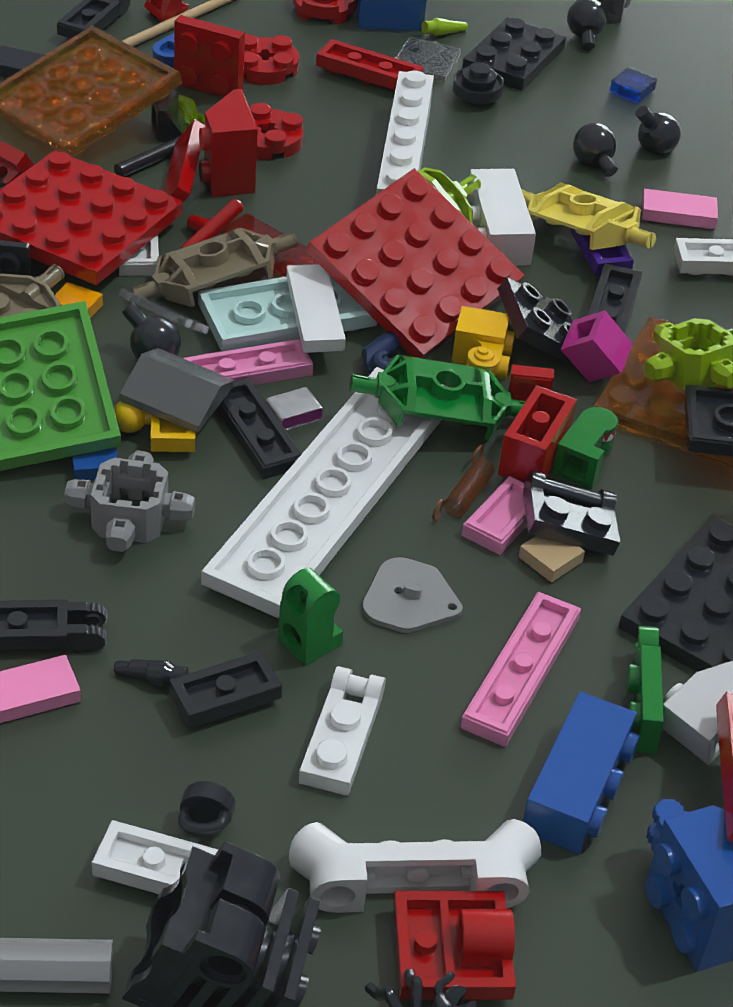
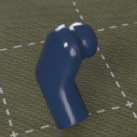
[361,331,400,374]

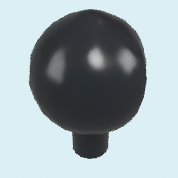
[567,0,606,50]
[635,105,681,155]
[573,123,618,177]
[122,302,181,359]

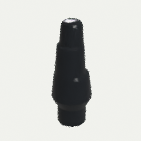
[114,659,189,688]

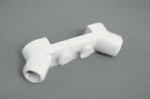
[289,819,541,913]

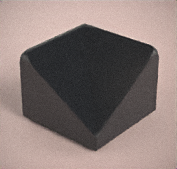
[151,90,183,142]

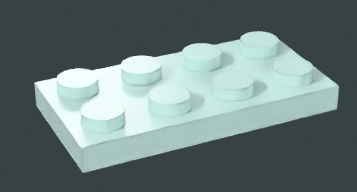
[198,276,377,352]

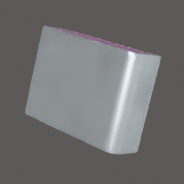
[266,387,324,430]

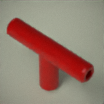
[181,199,244,249]

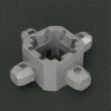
[64,450,195,552]

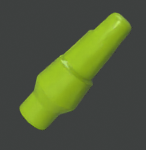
[421,18,468,37]

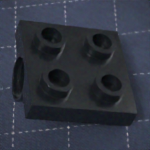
[497,277,575,367]

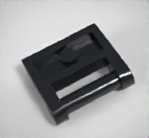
[523,470,621,556]

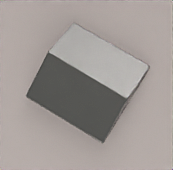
[119,348,235,433]

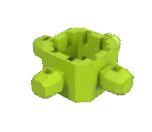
[644,318,733,391]

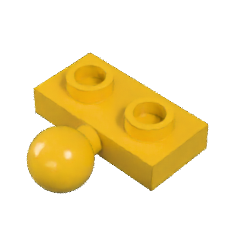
[114,401,195,452]

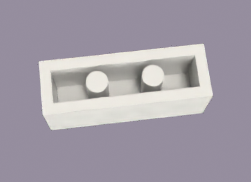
[466,169,536,266]

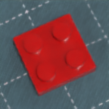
[174,15,245,97]

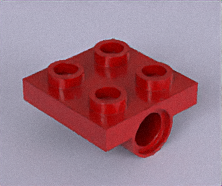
[393,891,516,1000]

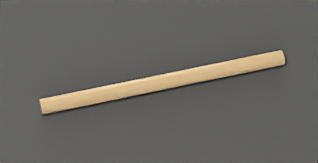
[119,0,234,51]

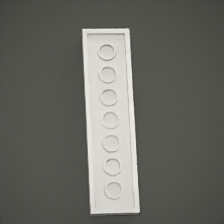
[201,367,442,618]

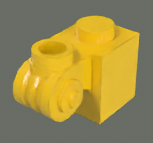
[452,306,515,381]

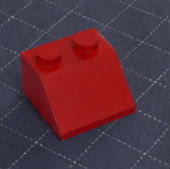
[198,89,258,197]

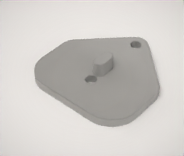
[363,557,463,633]

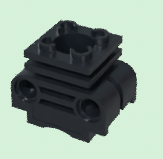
[122,841,321,1007]

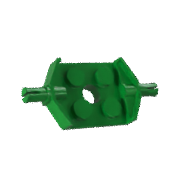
[349,355,526,440]

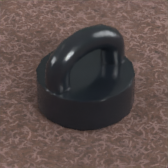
[178,781,236,836]

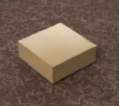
[518,536,585,583]

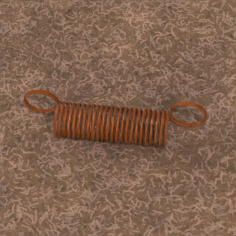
[432,445,494,521]

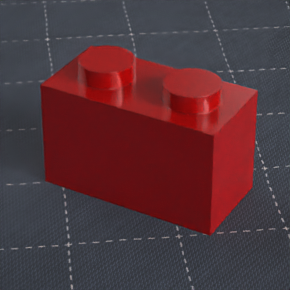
[498,385,577,483]

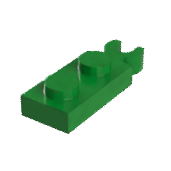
[626,626,664,754]

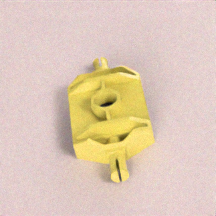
[521,182,656,250]

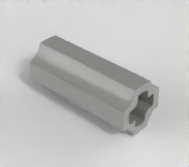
[0,938,114,993]

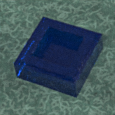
[610,67,657,102]

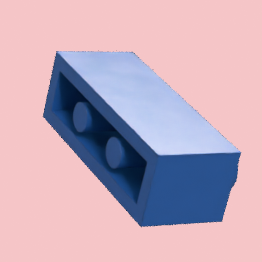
[523,691,640,855]

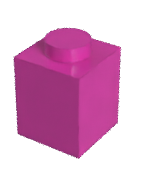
[561,310,633,382]

